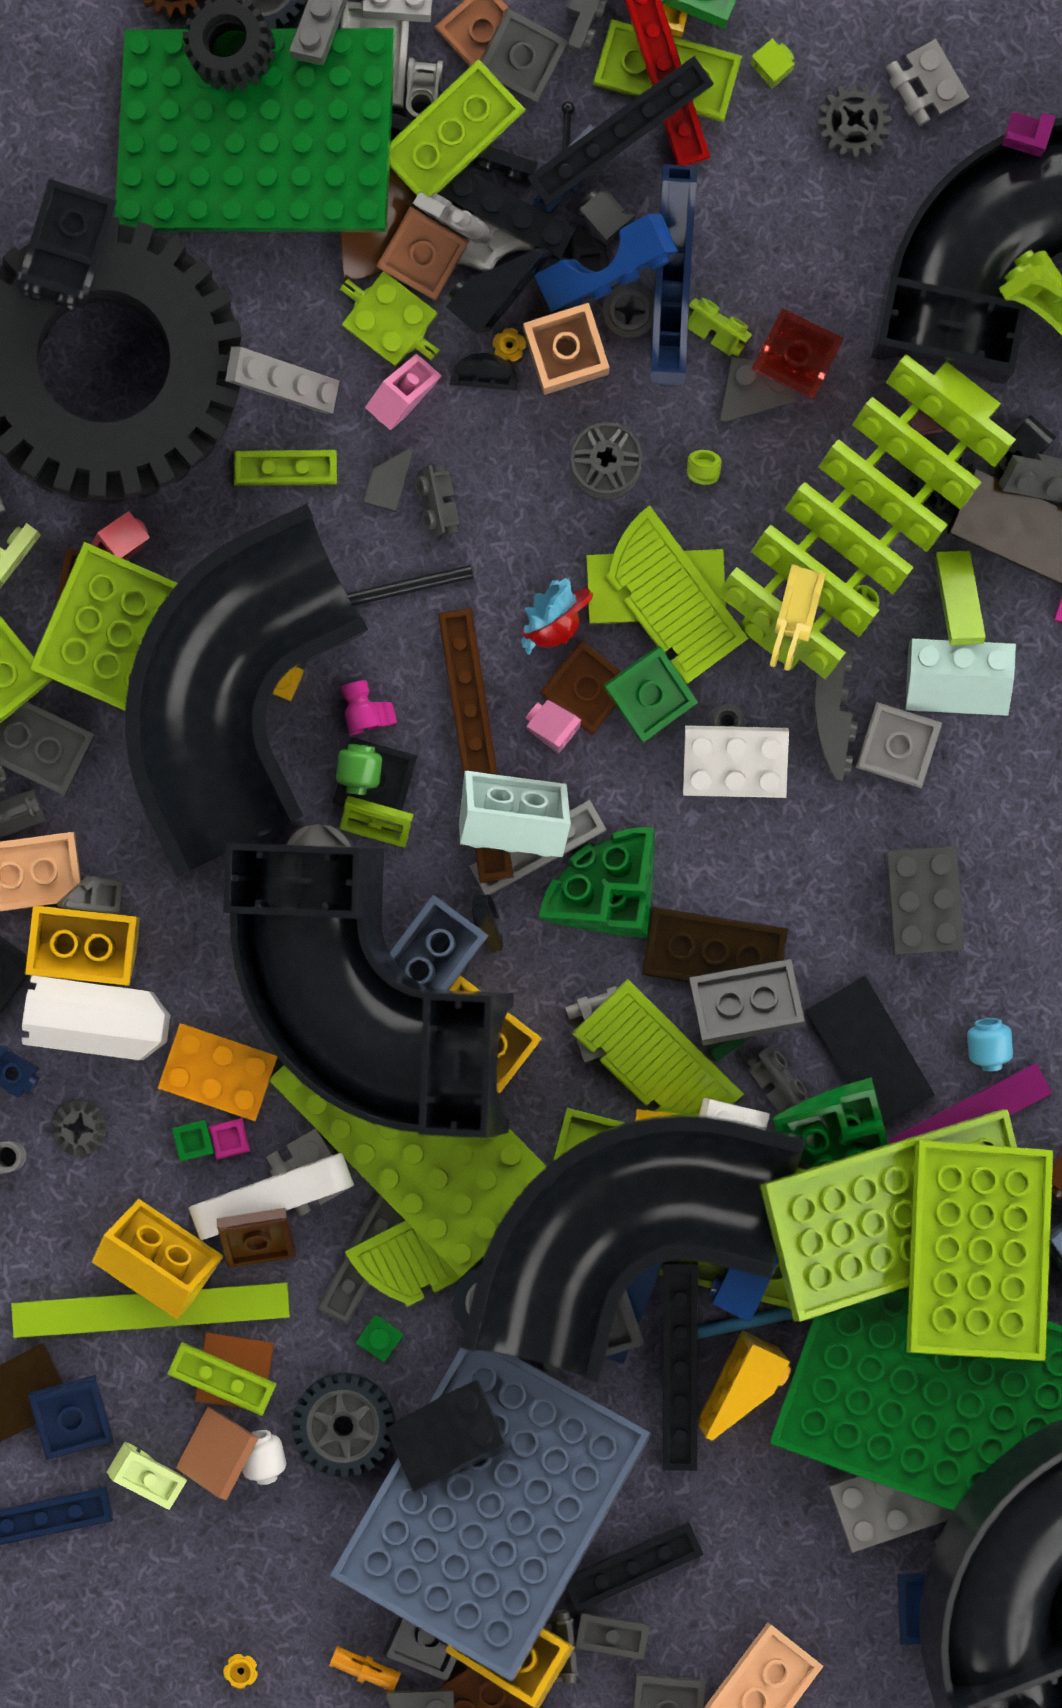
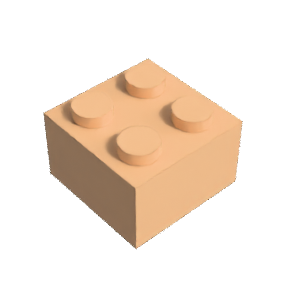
[523,303,610,395]

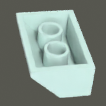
[905,639,1016,716]
[459,771,571,857]

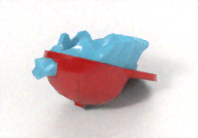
[521,578,593,655]

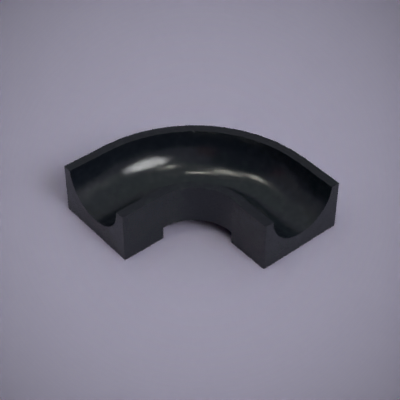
[871,118,1062,384]
[125,504,368,877]
[223,843,514,1138]
[461,1114,805,1383]
[919,1419,1062,1708]

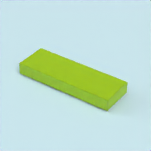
[234,450,337,486]
[934,550,986,645]
[167,1342,277,1416]

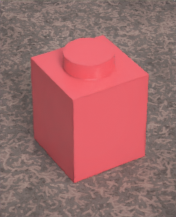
[91,511,150,561]

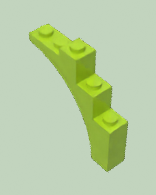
[999,250,1062,335]

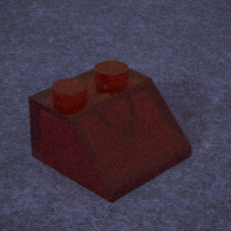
[752,308,844,400]

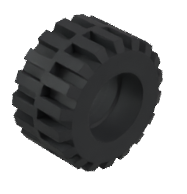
[182,0,275,92]

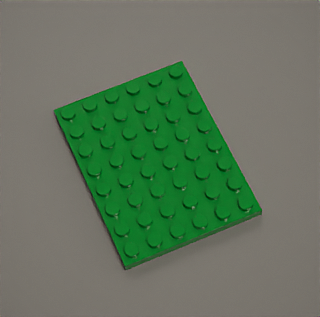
[115,28,396,232]
[769,1286,1062,1511]

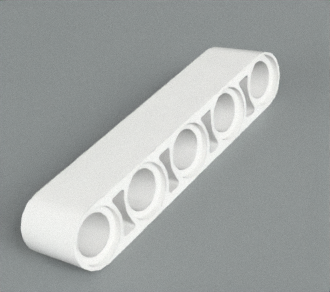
[188,1153,354,1240]

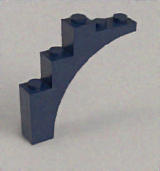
[650,164,697,387]

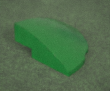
[539,827,655,938]
[773,1077,889,1169]

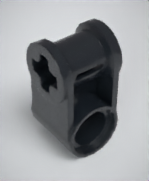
[994,415,1056,478]

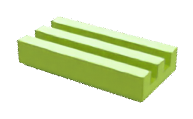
[339,796,414,848]

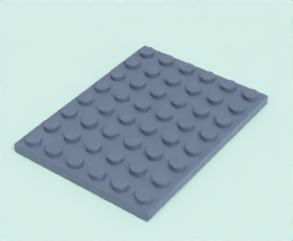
[330,1348,651,1682]

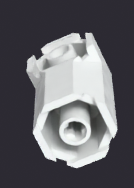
[22,976,171,1060]

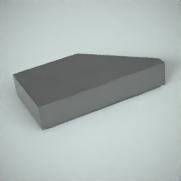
[364,449,414,512]
[57,876,123,914]

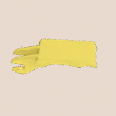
[770,564,826,671]

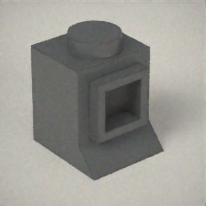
[579,189,636,246]

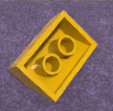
[25,905,141,986]
[92,1199,224,1320]

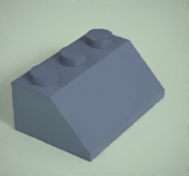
[390,895,489,990]

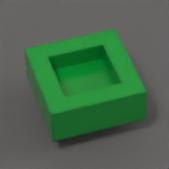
[172,1119,215,1162]
[356,1314,404,1362]

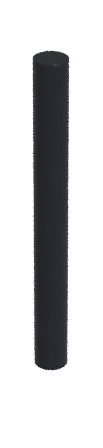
[346,565,474,606]

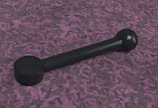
[561,101,575,152]

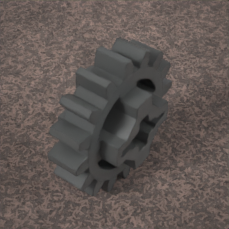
[817,83,892,160]

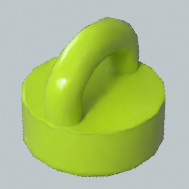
[687,450,722,485]

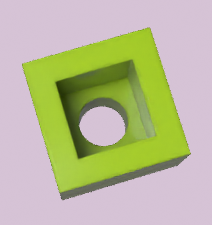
[750,38,795,89]

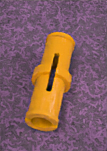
[329,1645,401,1691]

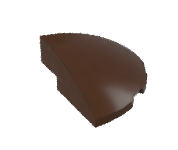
[341,171,440,281]

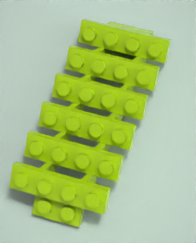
[717,354,1016,680]

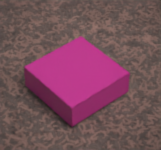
[208,1118,251,1160]

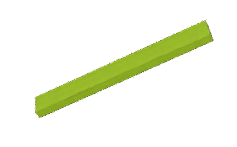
[11,1282,290,1338]

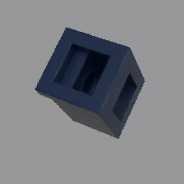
[0,1046,40,1098]

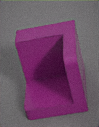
[1002,112,1055,157]

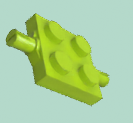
[340,271,440,368]

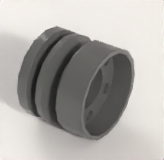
[570,422,643,501]

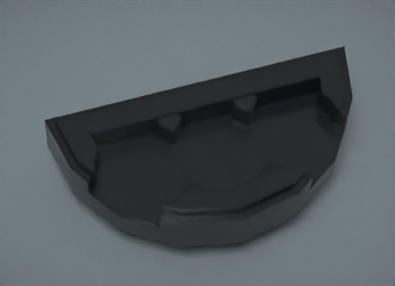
[449,353,518,390]
[472,893,503,952]

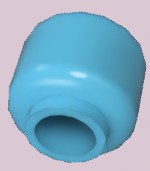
[967,1018,1013,1071]

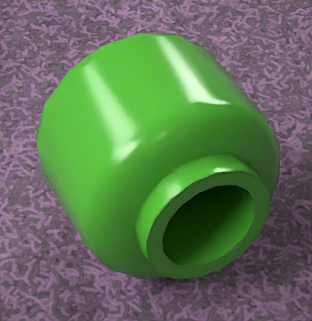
[336,744,382,795]

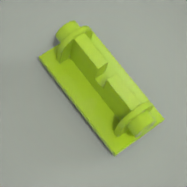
[688,298,752,357]

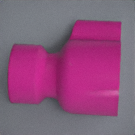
[340,680,397,735]

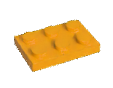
[158,1023,278,1121]

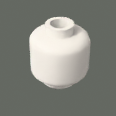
[242,1430,286,1485]

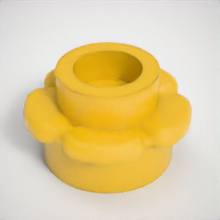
[492,328,526,362]
[223,1654,258,1689]

